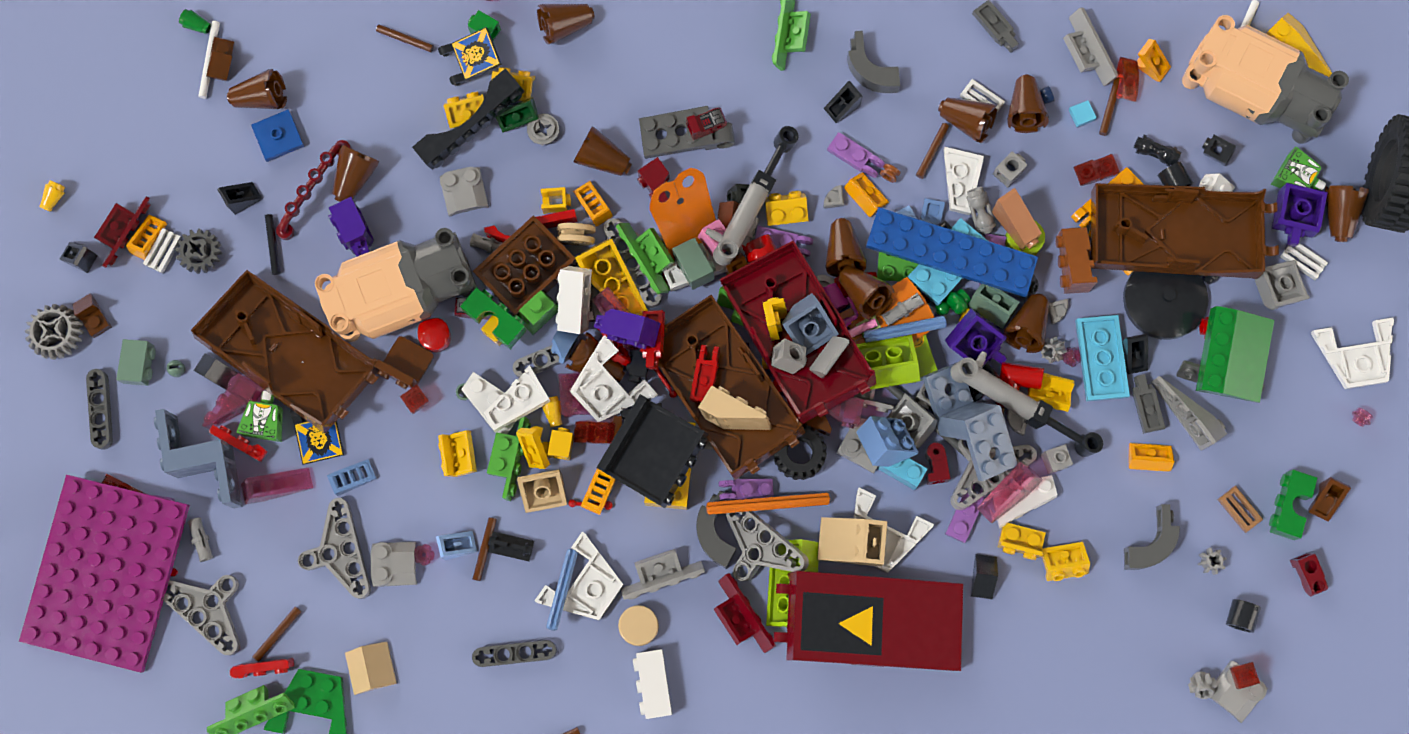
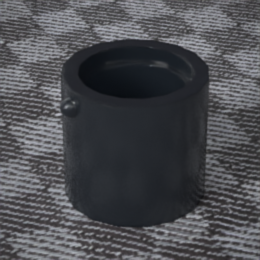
[1157,161,1194,186]
[1226,599,1261,633]

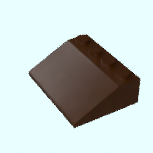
[473,215,578,317]

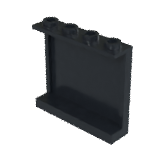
[596,394,709,508]

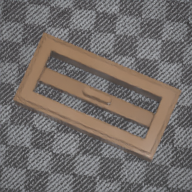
[1217,486,1263,533]

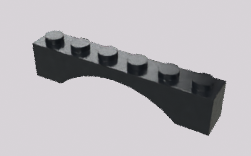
[412,68,525,170]

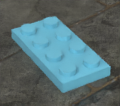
[908,218,988,306]
[1075,315,1130,402]

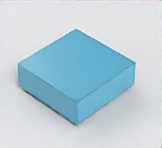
[1069,100,1096,127]

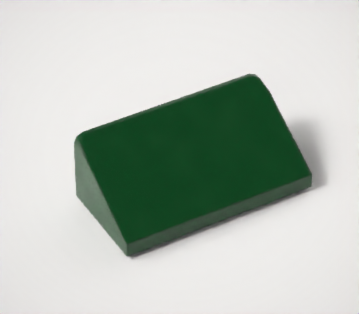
[495,97,539,133]

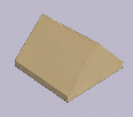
[517,470,567,513]
[345,642,397,695]

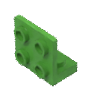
[877,252,919,281]

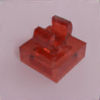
[400,385,430,414]
[1230,662,1260,689]

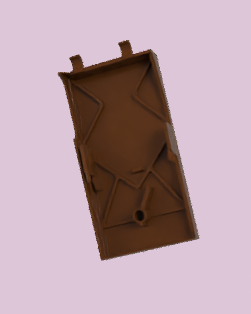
[1091,183,1279,279]
[191,270,379,433]
[658,295,806,480]

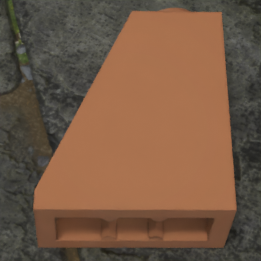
[992,188,1042,251]

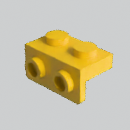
[764,191,808,226]
[1027,373,1075,412]
[438,430,477,477]

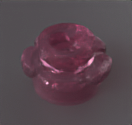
[1062,347,1081,367]
[1352,408,1373,427]
[414,544,435,565]

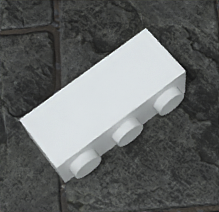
[556,266,592,334]
[633,649,672,719]

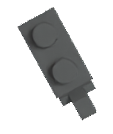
[972,0,1019,53]
[1132,374,1165,434]

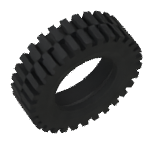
[1361,114,1409,233]

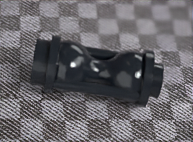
[1133,134,1181,167]

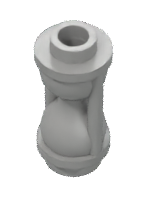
[966,187,996,234]

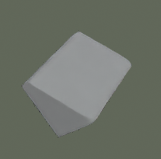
[810,336,849,378]

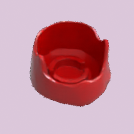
[742,234,778,263]
[418,318,451,352]

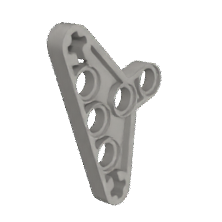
[604,218,668,308]
[950,439,1037,510]
[298,498,371,599]
[726,511,809,581]
[163,575,240,656]

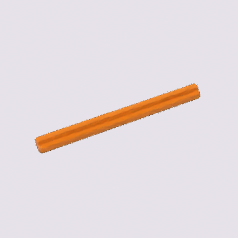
[706,492,830,515]

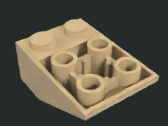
[698,386,772,430]
[817,517,887,567]

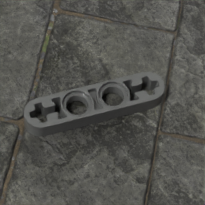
[86,369,113,450]
[472,640,557,667]

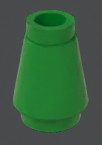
[179,9,211,34]

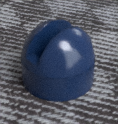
[1040,86,1054,104]

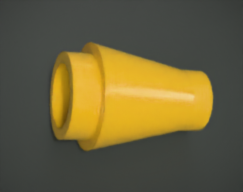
[39,180,65,212]
[542,396,562,428]

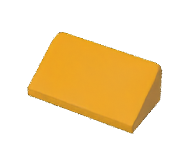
[844,172,889,217]
[1129,443,1174,472]

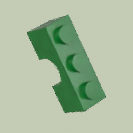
[460,287,526,350]
[1269,470,1318,540]

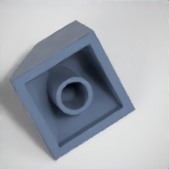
[782,293,839,355]

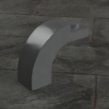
[847,31,900,93]
[696,491,736,569]
[1124,504,1180,570]

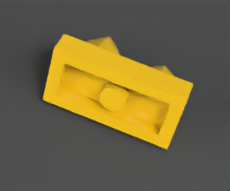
[516,426,550,469]

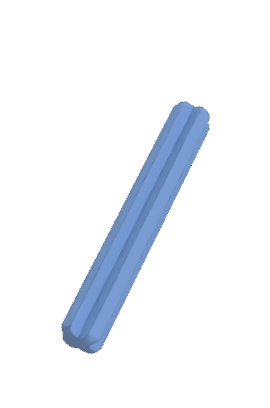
[864,316,947,343]
[546,549,578,631]

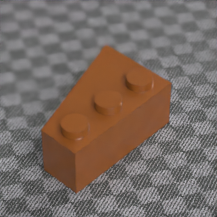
[1055,227,1098,294]

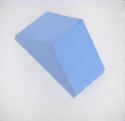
[436,531,477,560]

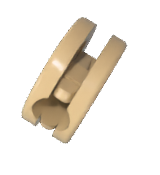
[557,223,596,246]
[618,605,659,646]

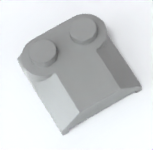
[440,167,489,217]
[1255,260,1310,310]
[887,393,938,449]
[837,416,877,473]
[371,542,417,587]
[1210,661,1268,723]

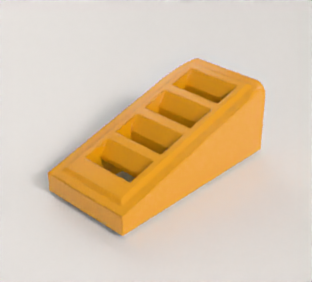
[573,181,613,227]
[126,214,167,260]
[581,469,616,515]

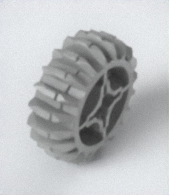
[24,304,84,360]

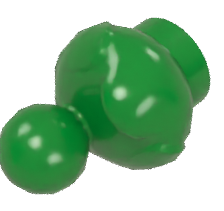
[935,289,971,316]

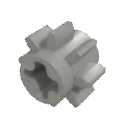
[1041,336,1067,363]
[1198,548,1227,575]
[1188,672,1217,699]

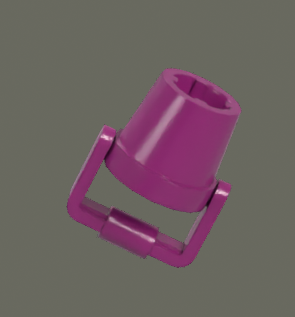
[823,283,858,326]

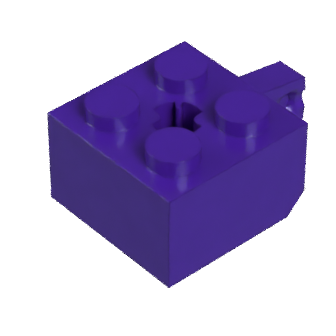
[1271,183,1328,247]
[328,197,374,256]
[945,308,1007,366]
[594,309,661,350]

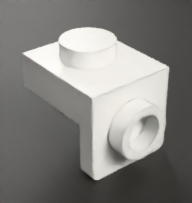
[1199,173,1235,192]

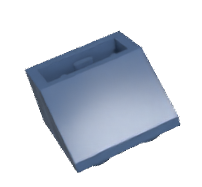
[856,416,919,467]

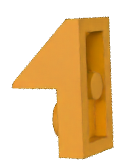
[1134,39,1171,82]

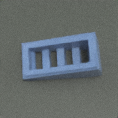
[327,459,377,496]

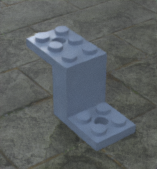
[922,362,1018,481]
[154,409,243,509]

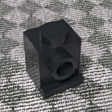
[1202,134,1236,166]
[626,349,649,383]

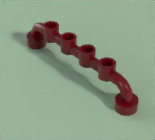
[276,140,352,240]

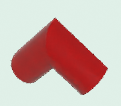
[996,362,1044,407]

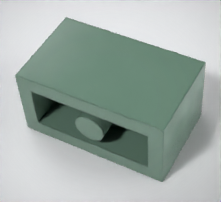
[672,238,716,290]
[968,284,1020,329]
[116,339,156,386]

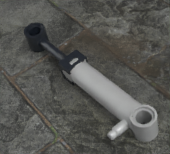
[705,126,799,266]
[950,351,1103,457]

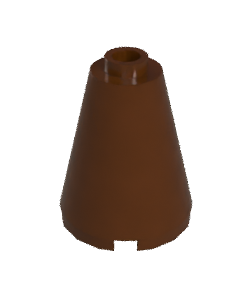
[537,4,595,44]
[227,69,287,109]
[1007,74,1049,133]
[938,97,998,143]
[573,126,632,176]
[332,145,379,202]
[1325,185,1369,242]
[825,218,867,277]
[839,266,895,320]
[1004,294,1049,353]
[565,332,625,383]

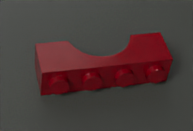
[637,157,670,203]

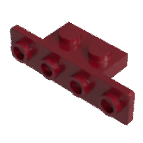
[94,196,151,268]
[714,573,776,653]

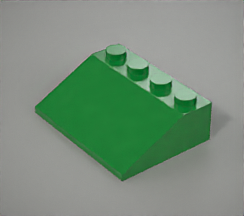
[1196,306,1275,403]

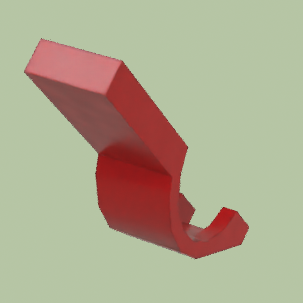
[484,209,578,242]

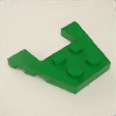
[264,669,347,734]

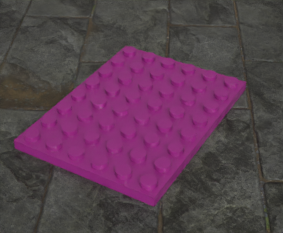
[19,475,190,673]

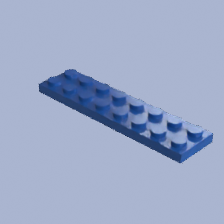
[866,207,1038,297]

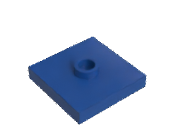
[251,109,305,162]

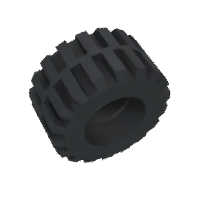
[773,424,827,480]

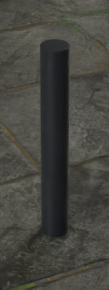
[265,214,280,275]

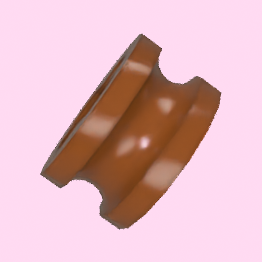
[880,164,901,183]

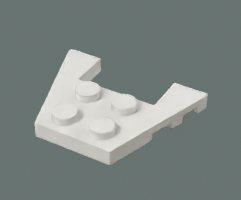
[1311,318,1394,389]
[570,335,658,422]
[854,488,934,573]
[535,532,623,621]

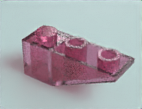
[202,373,264,430]

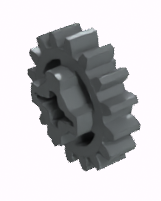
[175,228,222,274]

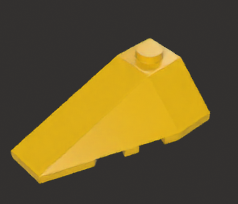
[1266,13,1332,77]
[575,239,648,316]

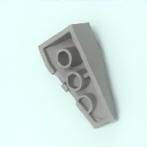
[1151,376,1227,451]

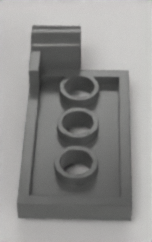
[639,106,735,159]

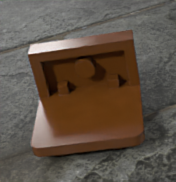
[374,336,434,390]

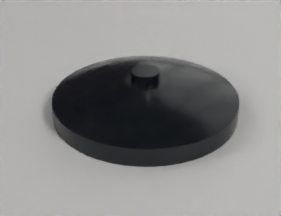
[1123,271,1208,340]

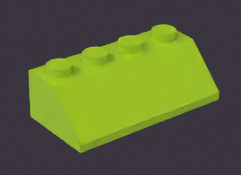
[856,335,920,390]
[766,539,819,627]

